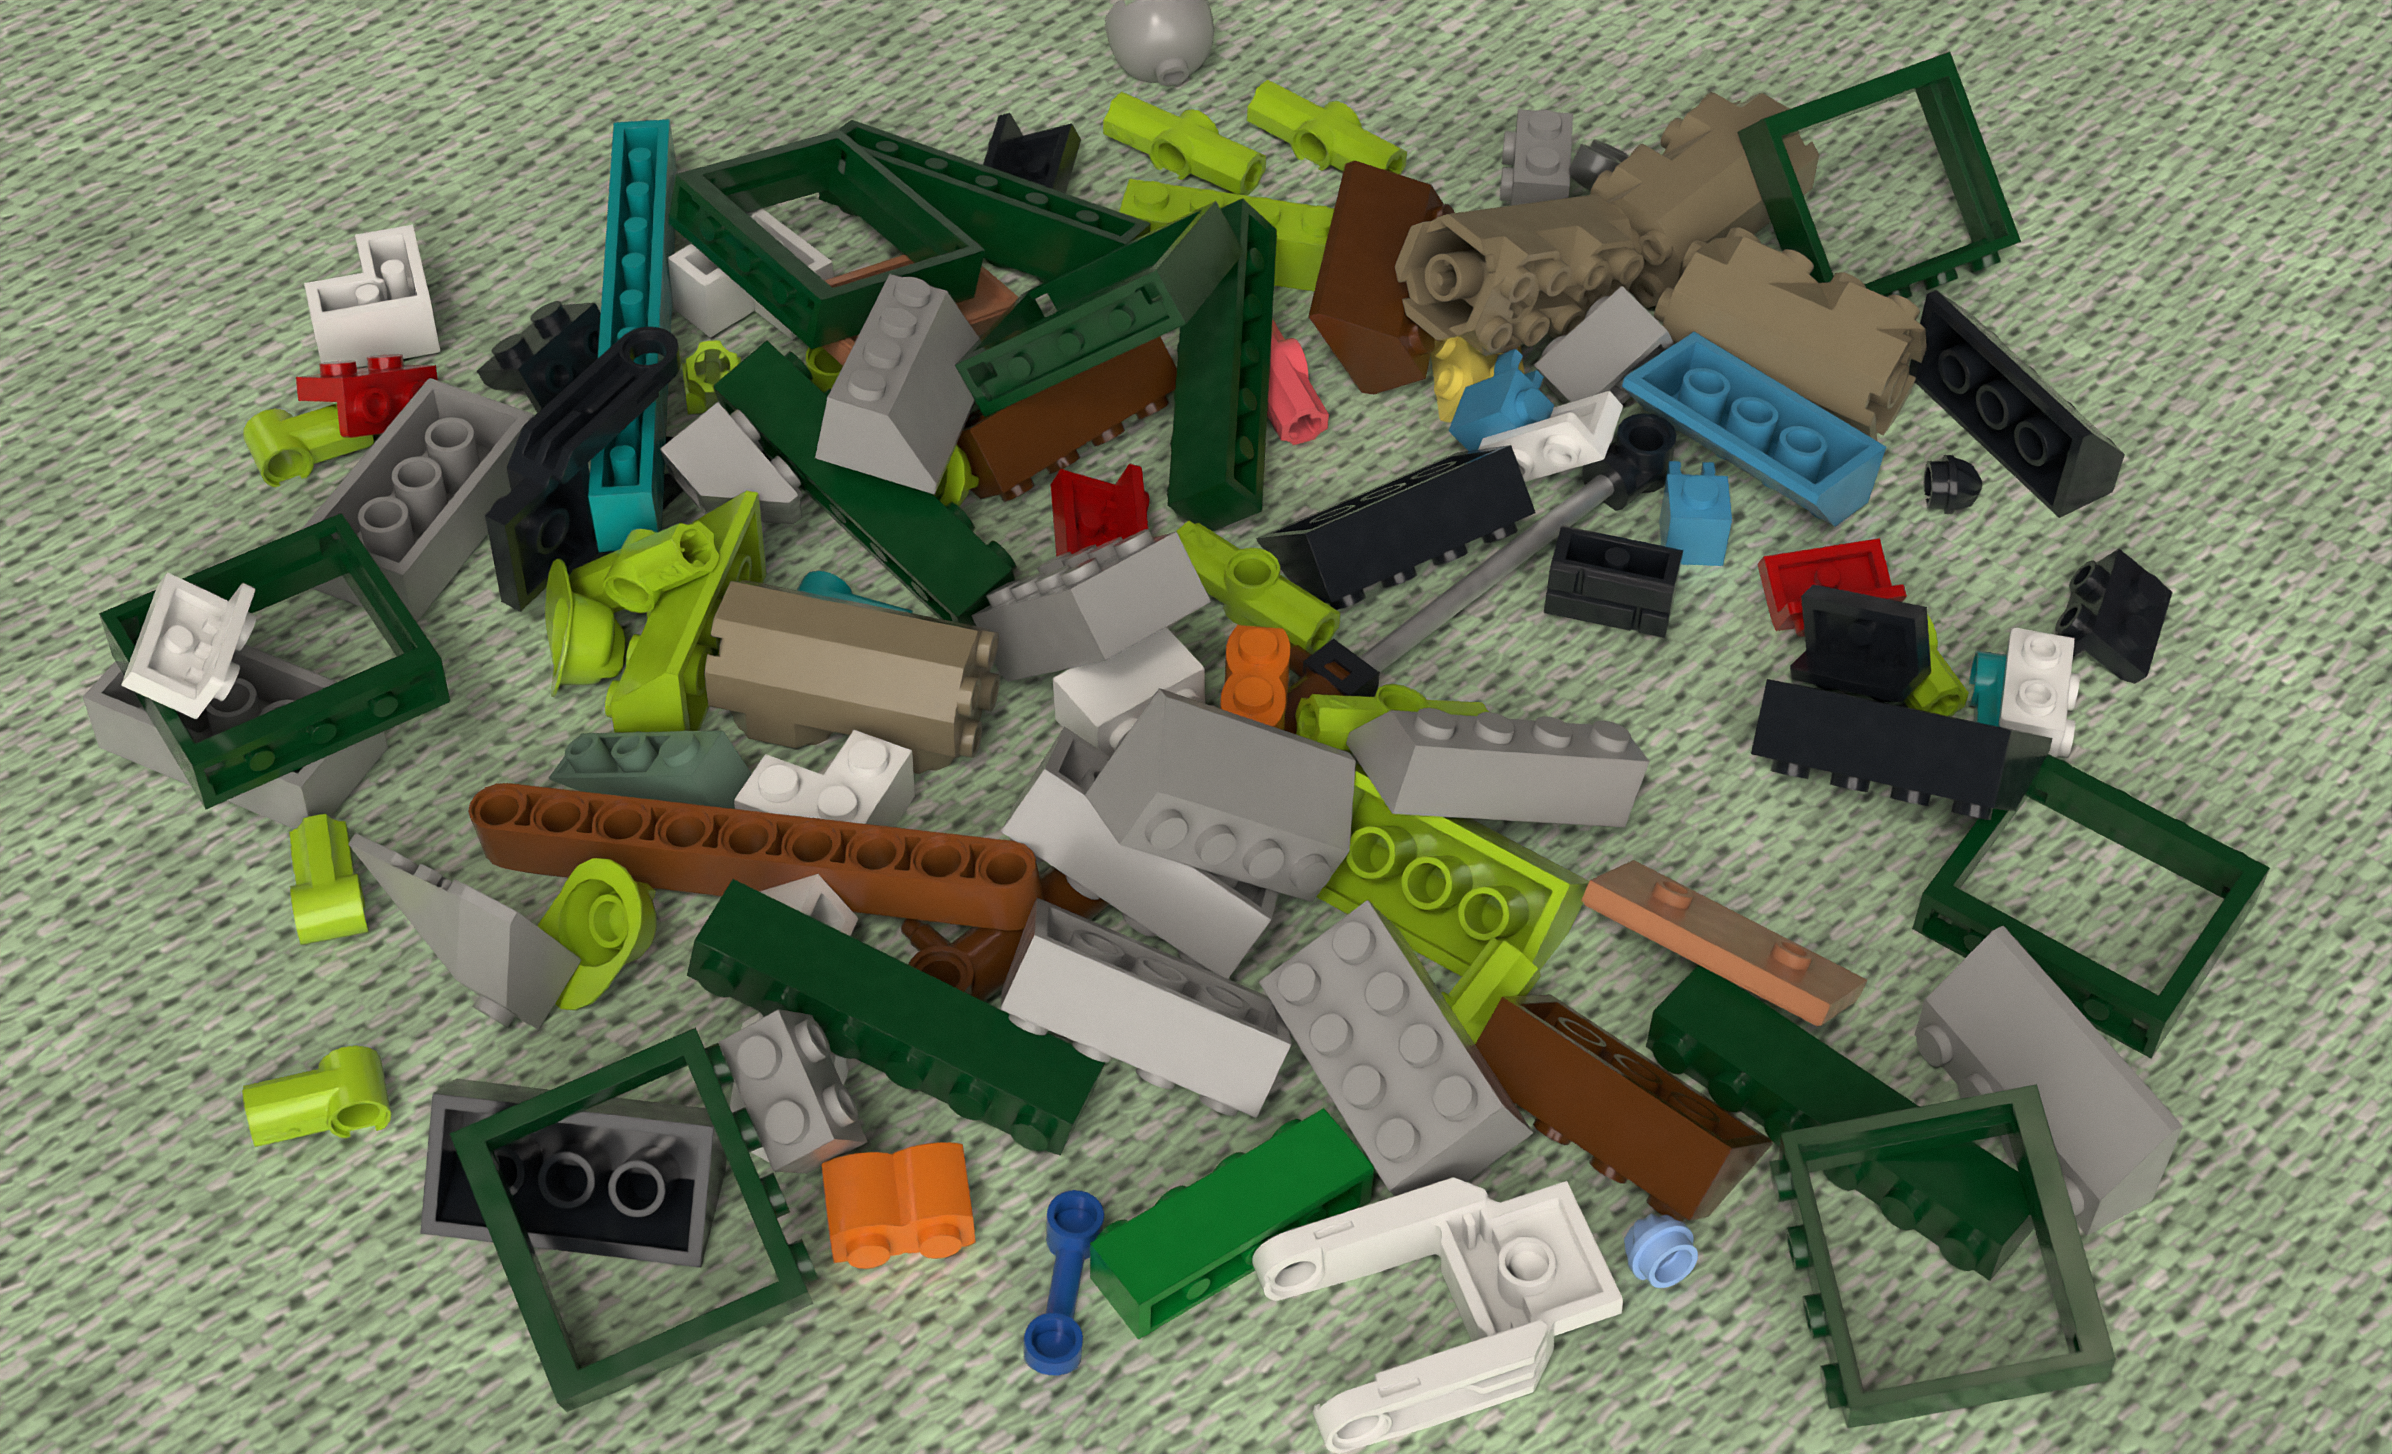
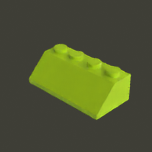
[1119,178,1334,292]
[605,490,767,733]
[1316,764,1589,977]

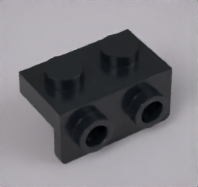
[983,113,1081,193]
[477,301,601,413]
[2055,548,2173,684]
[1790,584,1931,702]

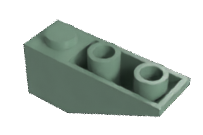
[549,730,752,809]

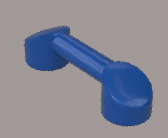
[1023,1190,1104,1375]

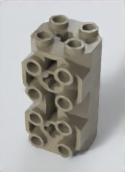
[1590,92,1819,308]
[1395,194,1645,356]
[1654,228,1926,441]
[704,580,1000,774]

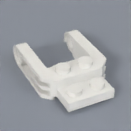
[1252,1177,1623,1454]

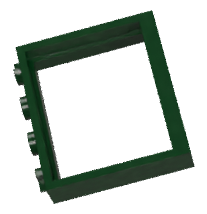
[1737,51,2021,298]
[668,130,985,349]
[955,201,1244,417]
[99,513,451,810]
[1912,754,2270,1059]
[449,1027,819,1412]
[1769,1084,2116,1428]

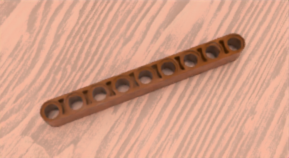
[468,783,1045,931]

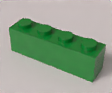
[1090,1108,1374,1340]

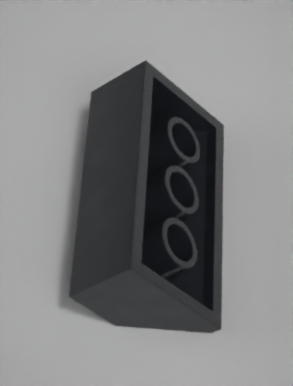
[1909,290,2125,518]
[1256,445,1536,610]
[1751,679,2053,820]
[420,1078,727,1268]

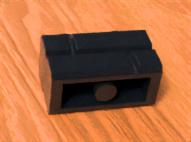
[1544,525,1684,638]

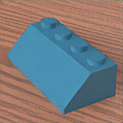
[1622,332,1886,527]

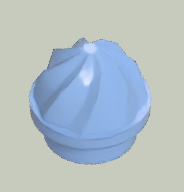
[1624,1213,1698,1288]

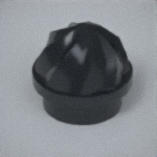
[1924,455,1982,514]

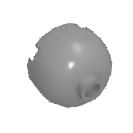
[1105,0,1214,86]

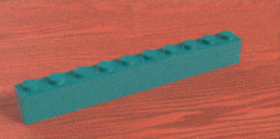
[588,119,678,552]

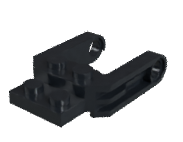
[485,327,684,612]

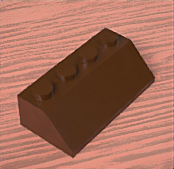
[1308,161,1455,395]
[957,336,1177,502]
[1475,994,1773,1222]

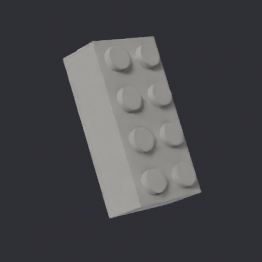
[302,378,534,622]
[971,529,1211,682]
[83,645,388,829]
[1259,900,1533,1196]

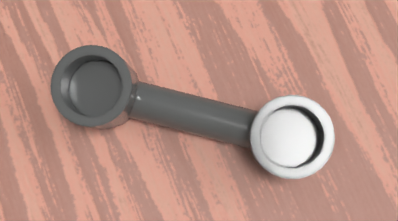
[1569,139,1630,190]

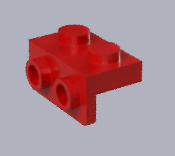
[296,354,438,438]
[1050,463,1153,557]
[1757,538,1907,637]

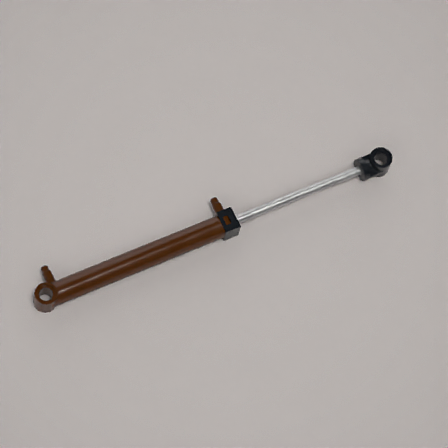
[901,413,1677,1002]

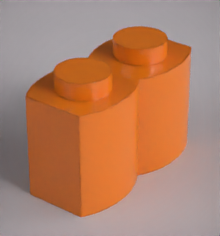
[1220,625,1290,730]
[821,1142,976,1269]

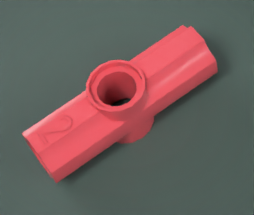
[1267,318,1329,445]

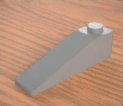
[348,833,582,1030]

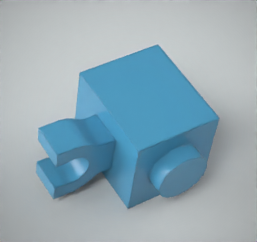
[1448,349,1554,451]
[1659,461,1732,566]

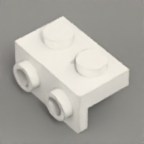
[1478,391,1623,482]
[121,572,257,719]
[1999,628,2080,758]

